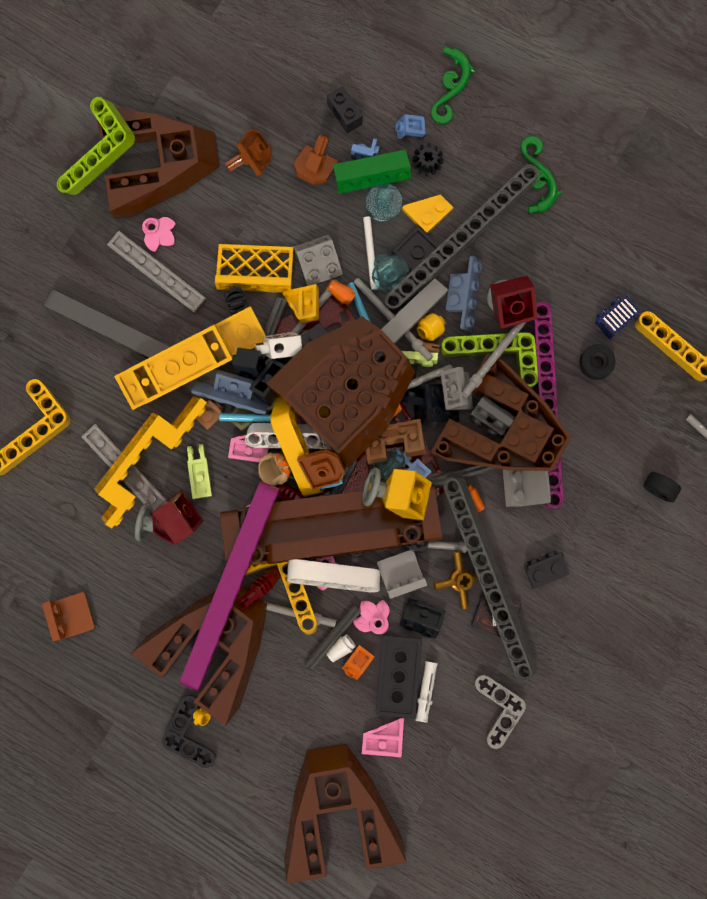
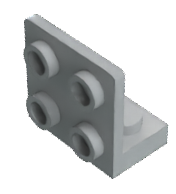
[293,235,343,286]
[441,367,473,410]
[503,470,551,507]
[377,550,427,599]

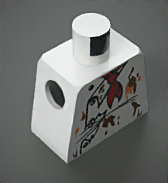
[255,332,302,359]

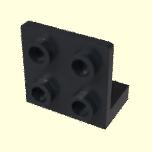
[413,384,459,425]

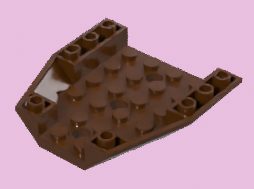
[266,317,415,468]

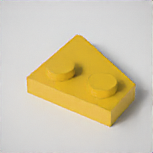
[402,194,454,234]
[282,284,319,324]

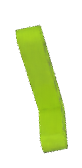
[57,97,135,195]
[441,333,538,388]

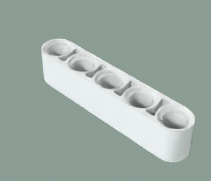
[245,423,331,449]
[287,559,380,592]

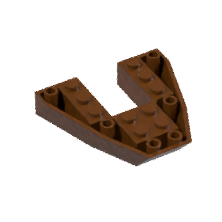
[97,106,219,219]
[431,353,572,471]
[131,585,267,726]
[284,744,407,884]

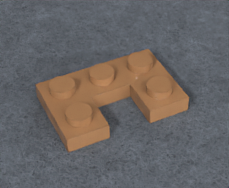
[366,419,426,464]

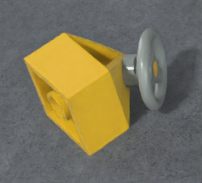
[362,468,432,520]

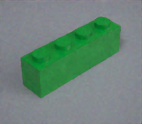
[333,150,411,194]

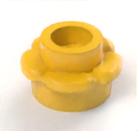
[193,708,211,726]

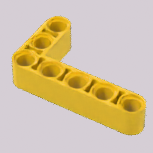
[635,311,707,381]
[0,379,70,475]
[270,397,324,497]
[246,551,318,635]

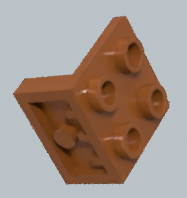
[42,592,95,642]

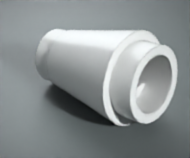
[326,634,356,662]

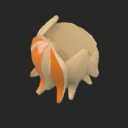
[258,451,294,486]

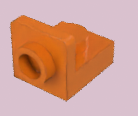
[342,645,375,680]

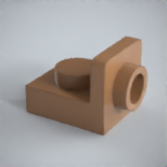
[195,399,223,431]

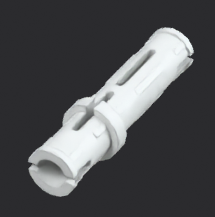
[415,661,438,723]

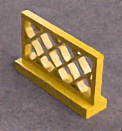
[215,244,294,293]

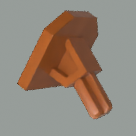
[225,129,272,176]
[293,134,339,185]
[297,449,346,490]

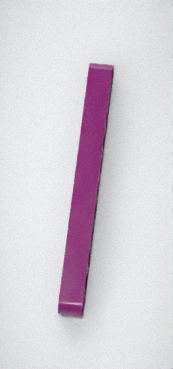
[532,302,563,510]
[179,481,279,691]

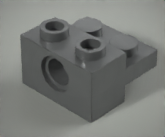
[469,396,515,438]

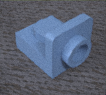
[395,114,426,139]
[351,138,380,159]

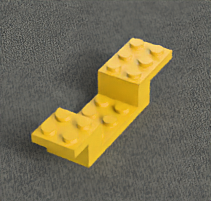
[114,306,266,410]
[94,395,207,529]

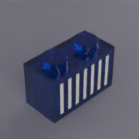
[595,294,641,339]

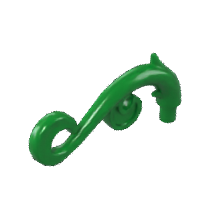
[430,46,476,125]
[520,136,562,214]

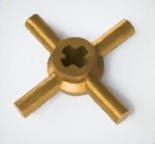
[433,551,489,609]

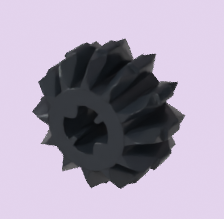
[412,143,444,177]
[224,286,248,316]

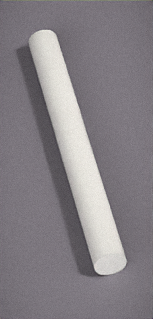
[363,216,378,291]

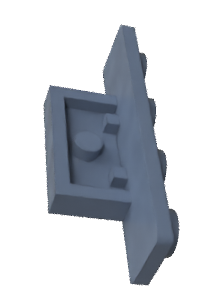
[446,256,482,333]
[191,370,269,415]

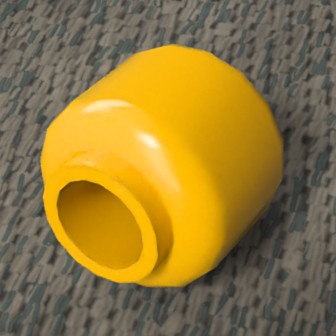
[417,313,445,341]

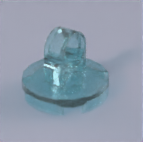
[366,184,402,221]
[372,254,409,291]
[368,448,405,481]

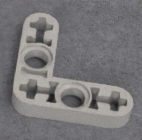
[474,675,526,749]

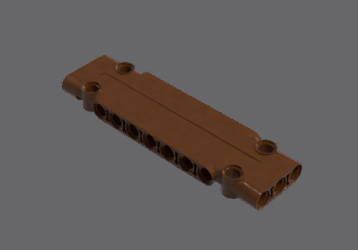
[220,484,442,565]

